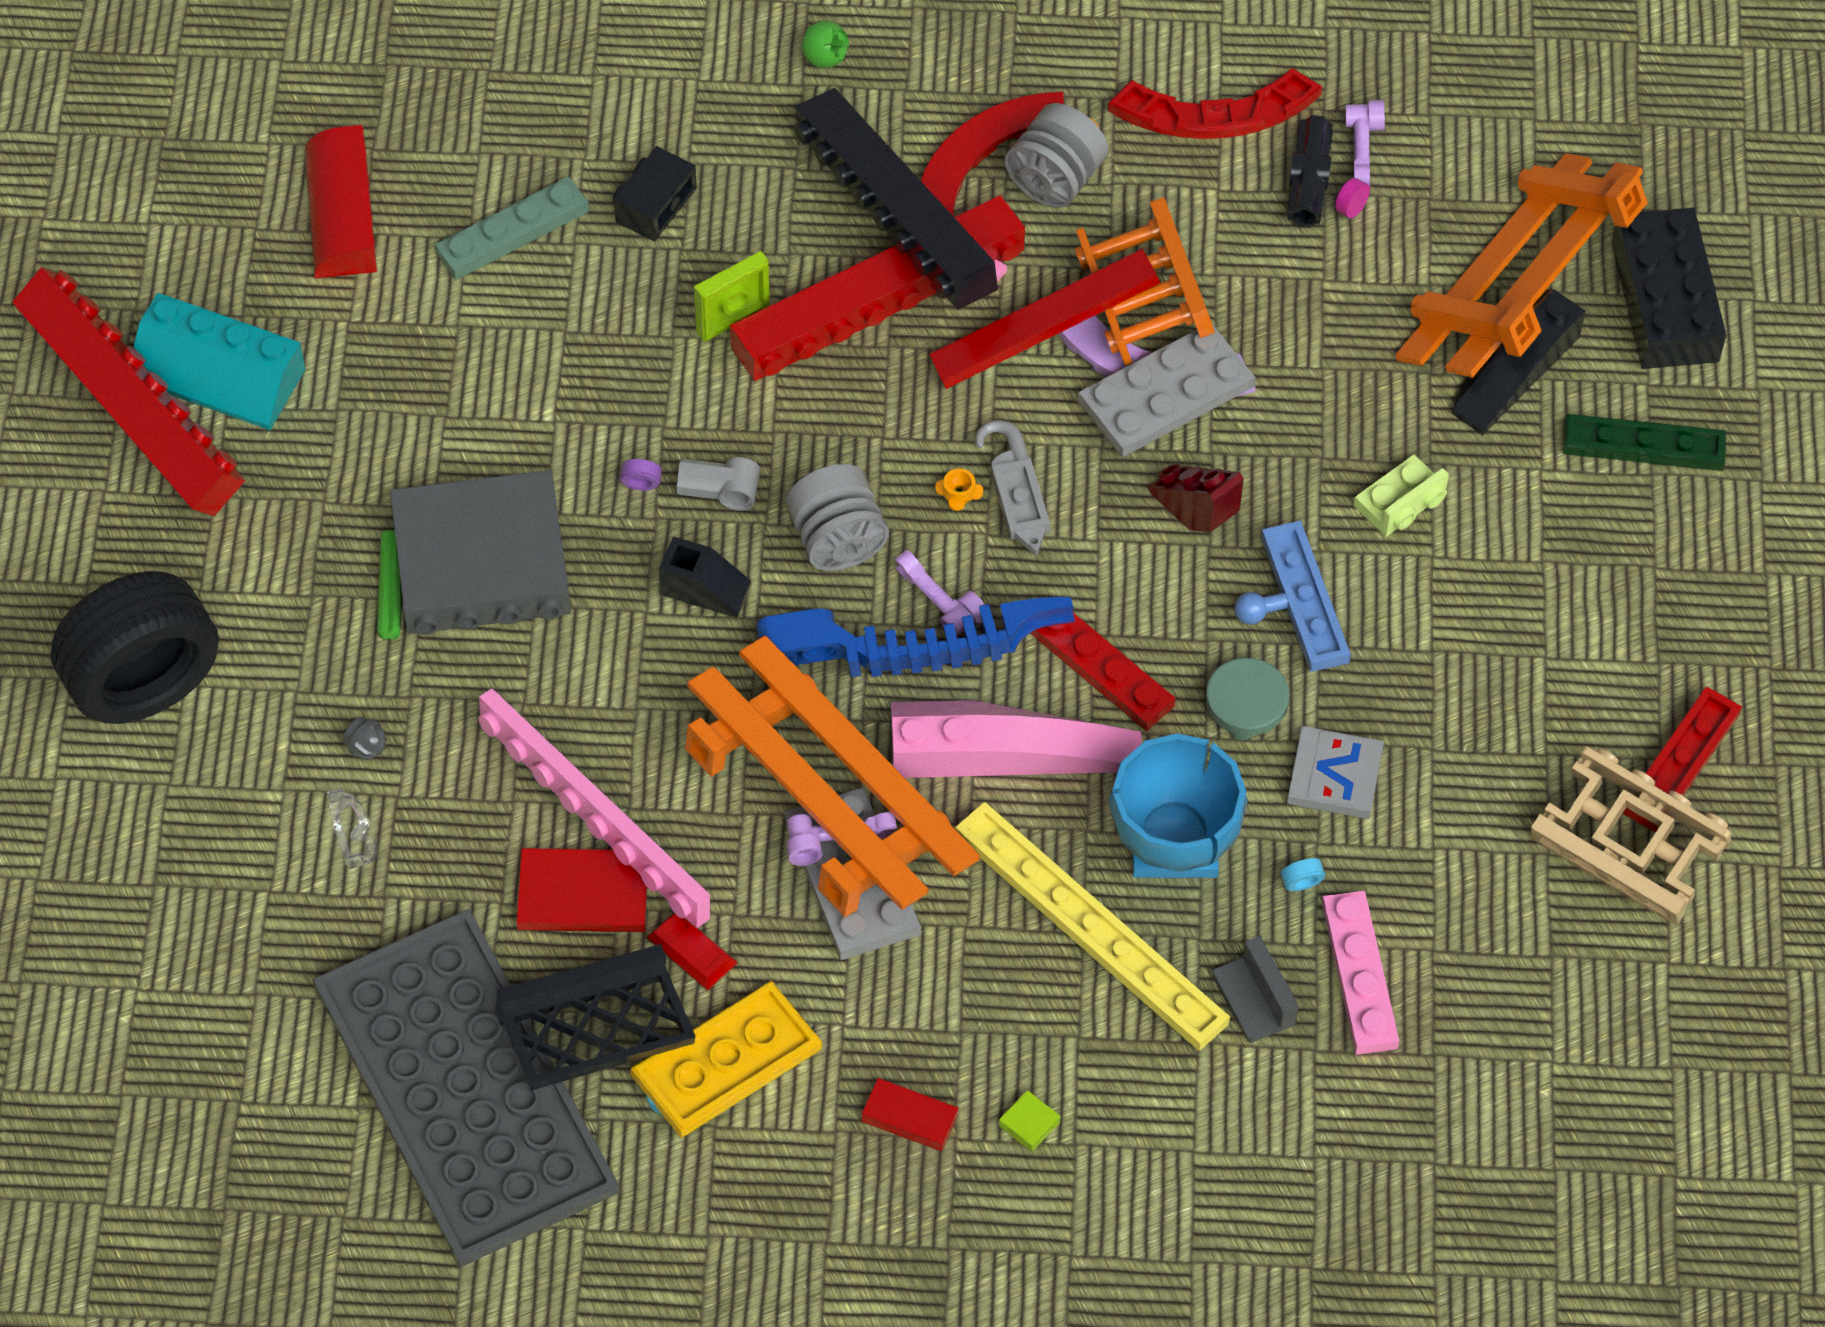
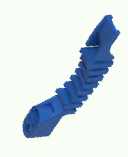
[756,597,1075,678]

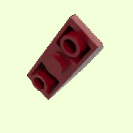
[1147,464,1244,533]

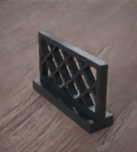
[495,944,696,1091]

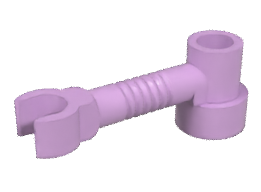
[1346,100,1385,186]
[894,550,985,636]
[786,812,897,866]

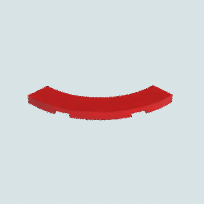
[1108,68,1322,139]
[921,91,1064,217]

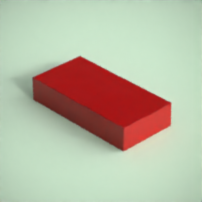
[861,1078,959,1152]

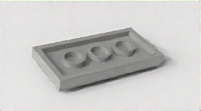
[1078,324,1256,458]
[784,787,921,960]

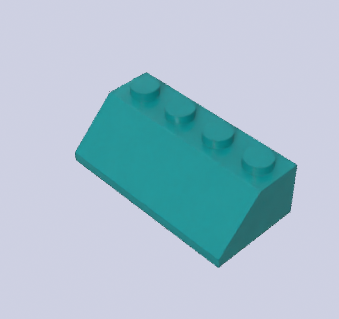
[133,292,306,430]

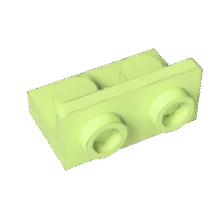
[1353,455,1449,537]

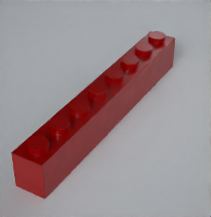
[730,195,1025,382]
[12,267,245,516]

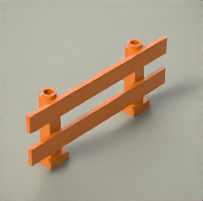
[1395,153,1648,378]
[685,635,980,917]

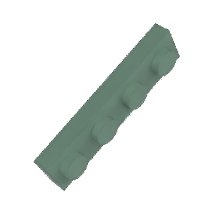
[435,176,589,280]

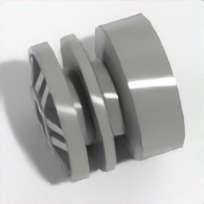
[1005,103,1108,208]
[786,464,889,571]

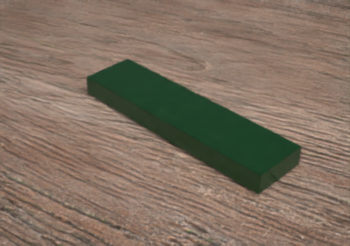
[1563,414,1726,471]

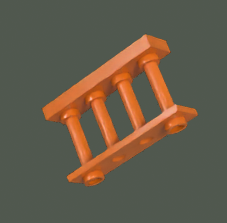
[1074,197,1215,366]

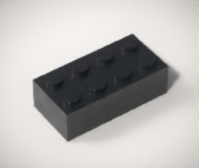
[1611,207,1727,369]

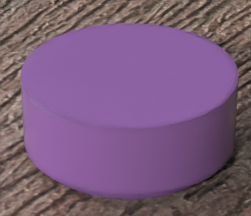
[620,459,662,491]

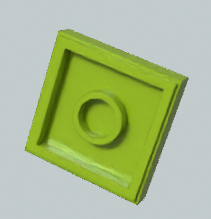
[694,251,770,342]

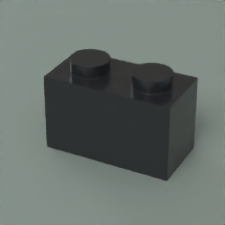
[613,146,697,242]

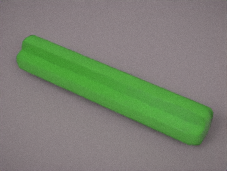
[377,530,402,640]

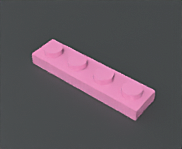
[1322,891,1399,1055]

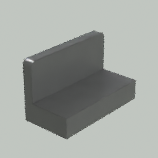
[1213,936,1299,1043]

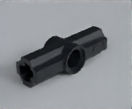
[1287,115,1333,228]

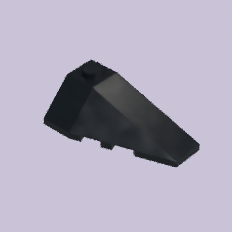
[1451,289,1586,436]

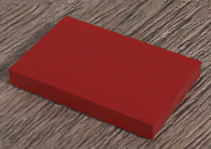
[517,848,648,932]

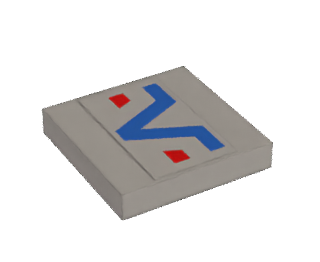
[1287,726,1384,819]

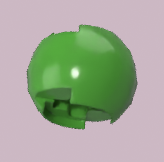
[801,20,849,69]

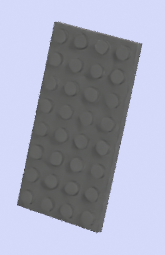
[313,909,620,1268]

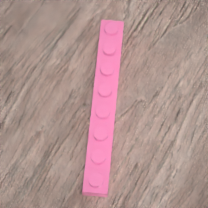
[478,689,710,928]

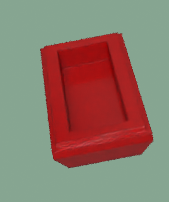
[647,913,738,991]

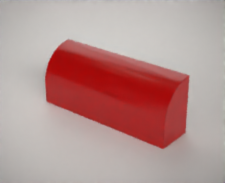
[304,125,377,278]

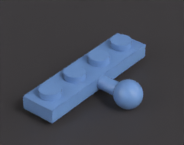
[1234,521,1351,672]

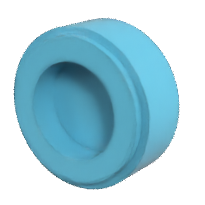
[1280,858,1325,891]

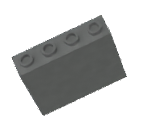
[390,470,571,635]

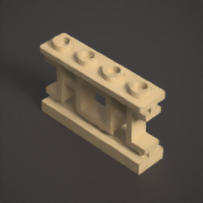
[1531,746,1731,926]

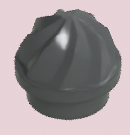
[343,717,387,760]

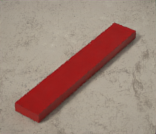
[929,249,1160,389]

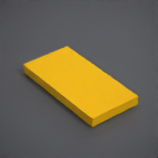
[631,981,822,1138]

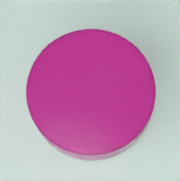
[1335,178,1370,219]

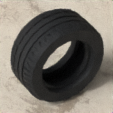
[50,571,219,724]

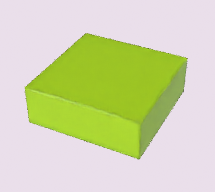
[999,1090,1061,1152]

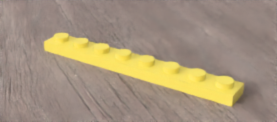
[955,802,1230,1051]

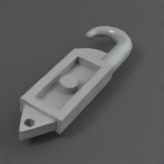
[975,420,1050,556]

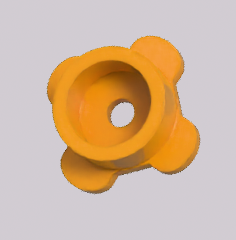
[935,468,983,511]

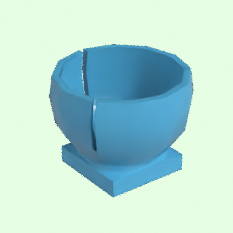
[1109,733,1248,878]

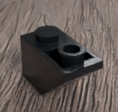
[659,536,751,618]

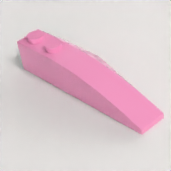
[891,700,1142,778]

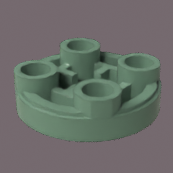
[1205,658,1289,740]

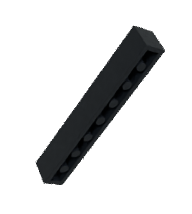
[794,88,998,310]

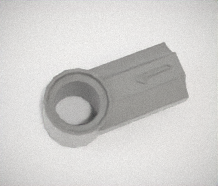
[677,457,761,511]

